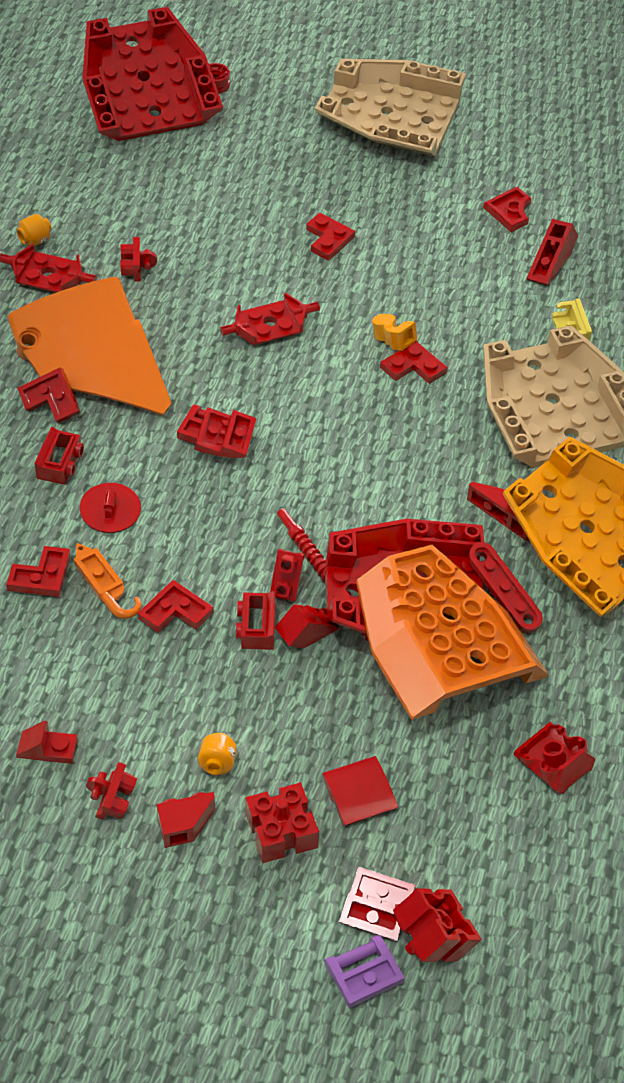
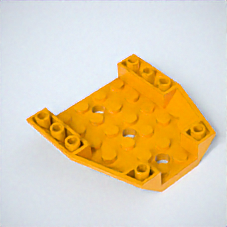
[502,437,624,617]

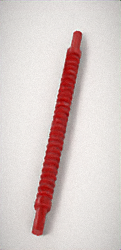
[277,508,370,645]

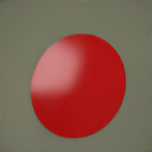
[79,483,141,533]

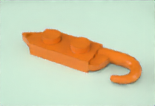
[74,543,141,619]

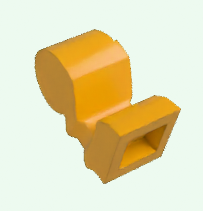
[372,314,417,351]

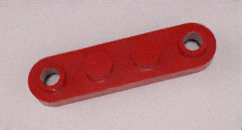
[468,542,543,633]

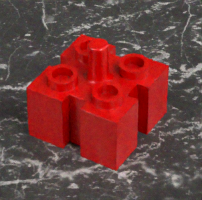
[245,782,319,864]
[393,888,482,962]

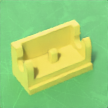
[552,298,592,341]

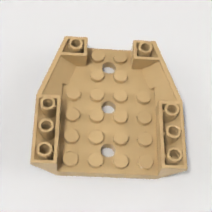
[315,59,466,157]
[483,325,624,468]

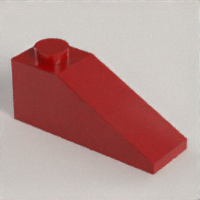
[526,219,578,285]
[467,482,529,541]

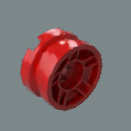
[209,63,230,94]

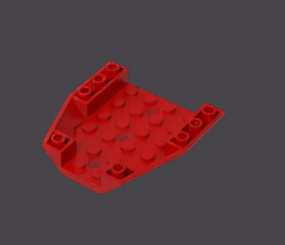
[82,7,223,141]
[325,518,484,634]

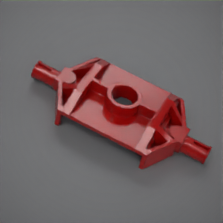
[0,244,97,292]
[220,293,320,345]

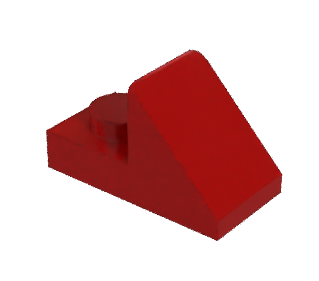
[16,720,78,764]

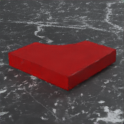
[483,186,531,232]

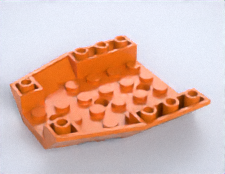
[356,545,549,720]

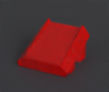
[513,722,596,794]

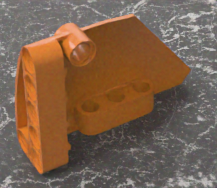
[7,277,172,416]

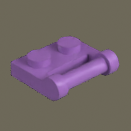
[324,934,405,1008]

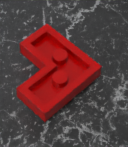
[306,212,355,261]
[380,341,448,384]
[17,367,81,423]
[6,546,71,597]
[138,580,214,633]

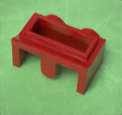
[34,426,84,485]
[236,591,275,650]

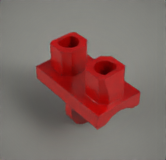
[120,237,157,282]
[270,549,305,601]
[86,761,137,820]

